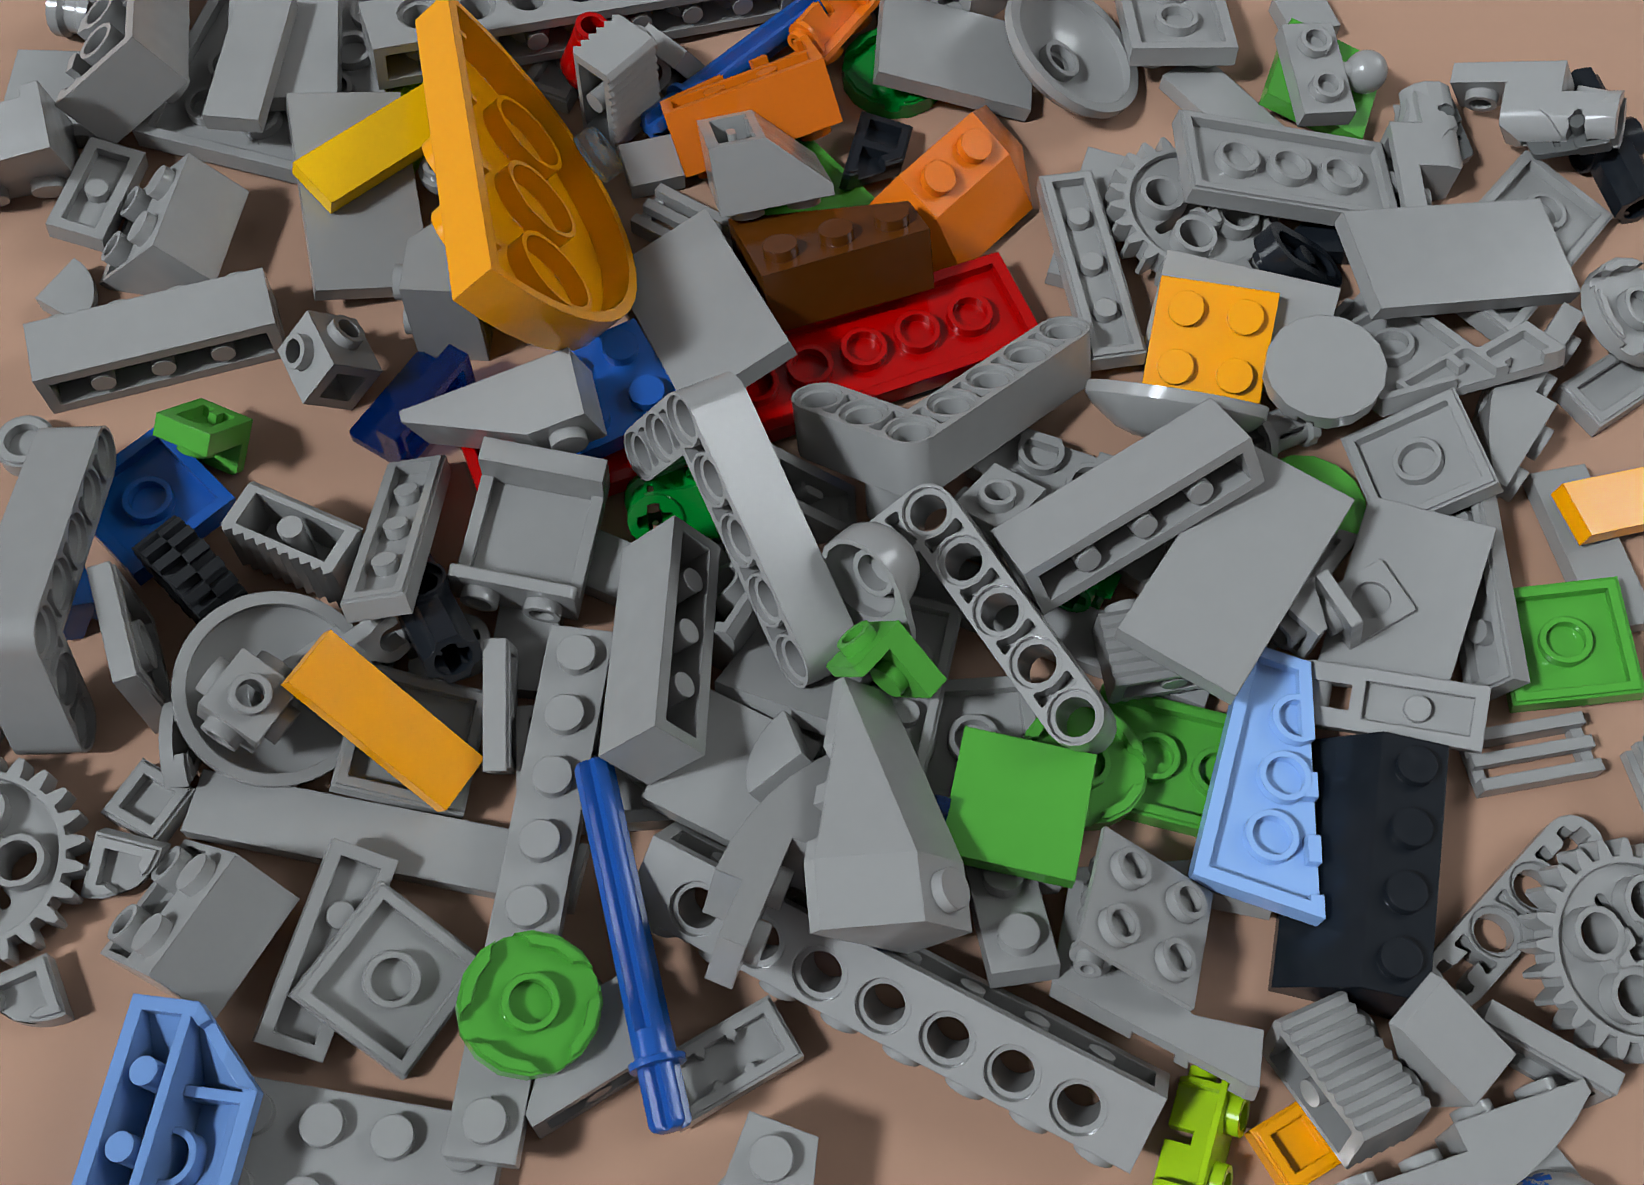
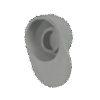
[822,522,920,640]

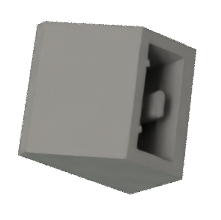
[697,110,835,221]
[99,153,249,295]
[100,839,300,1019]

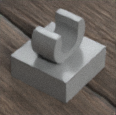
[645,22,705,96]

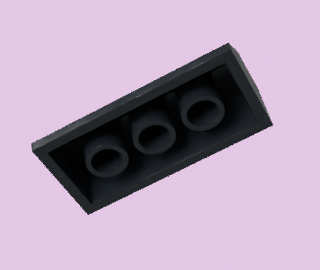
[1268,731,1449,1019]

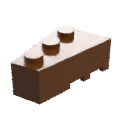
[728,201,935,332]

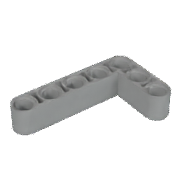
[791,316,1091,496]
[624,371,854,688]
[0,425,116,755]
[869,483,1117,754]

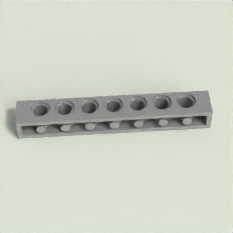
[358,0,792,90]
[638,822,1170,1174]

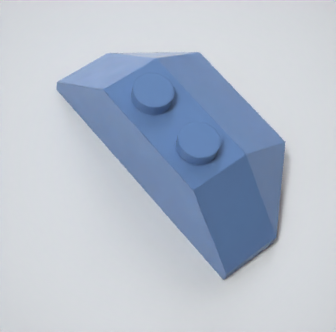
[71,993,264,1185]

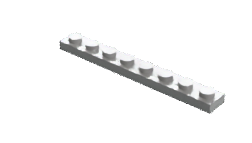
[442,624,613,1170]

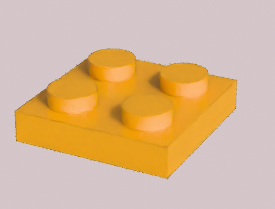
[1142,275,1280,404]

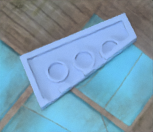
[1187,647,1326,927]

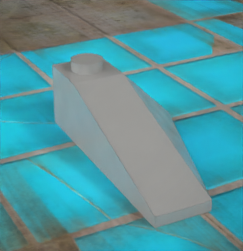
[804,677,972,954]

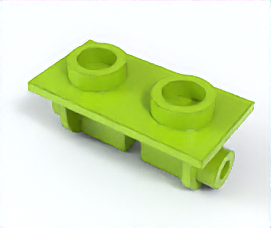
[1152,1065,1250,1185]

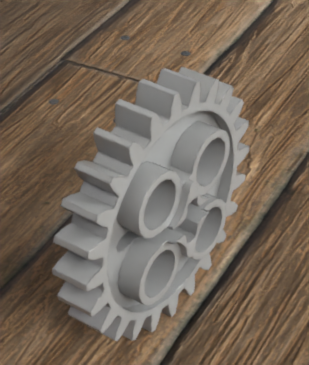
[1102,137,1280,287]
[0,756,93,967]
[1517,837,1644,1064]

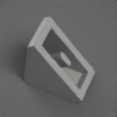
[772,444,857,544]
[1389,972,1516,1107]

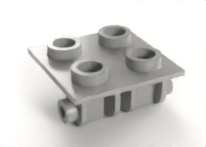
[1069,826,1214,1011]

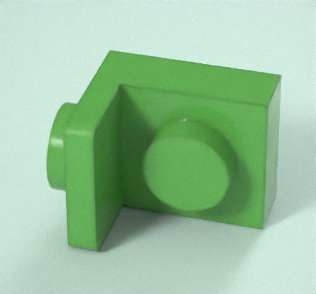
[153,398,253,475]
[826,620,947,698]

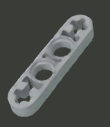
[1432,815,1603,1006]

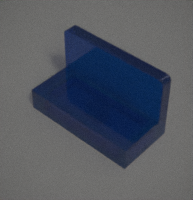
[349,344,476,462]

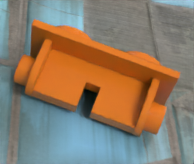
[787,0,880,66]

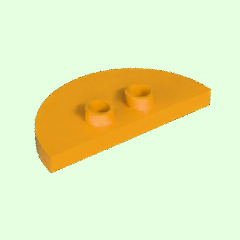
[415,0,637,351]

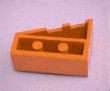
[660,34,843,179]

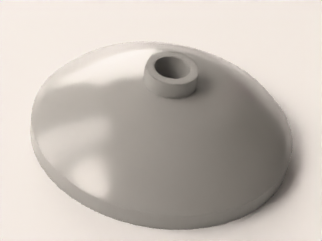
[1005,0,1139,119]
[1085,379,1269,437]
[171,591,375,788]

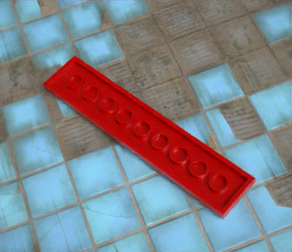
[461,252,1038,497]

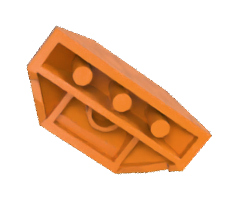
[869,105,1033,272]

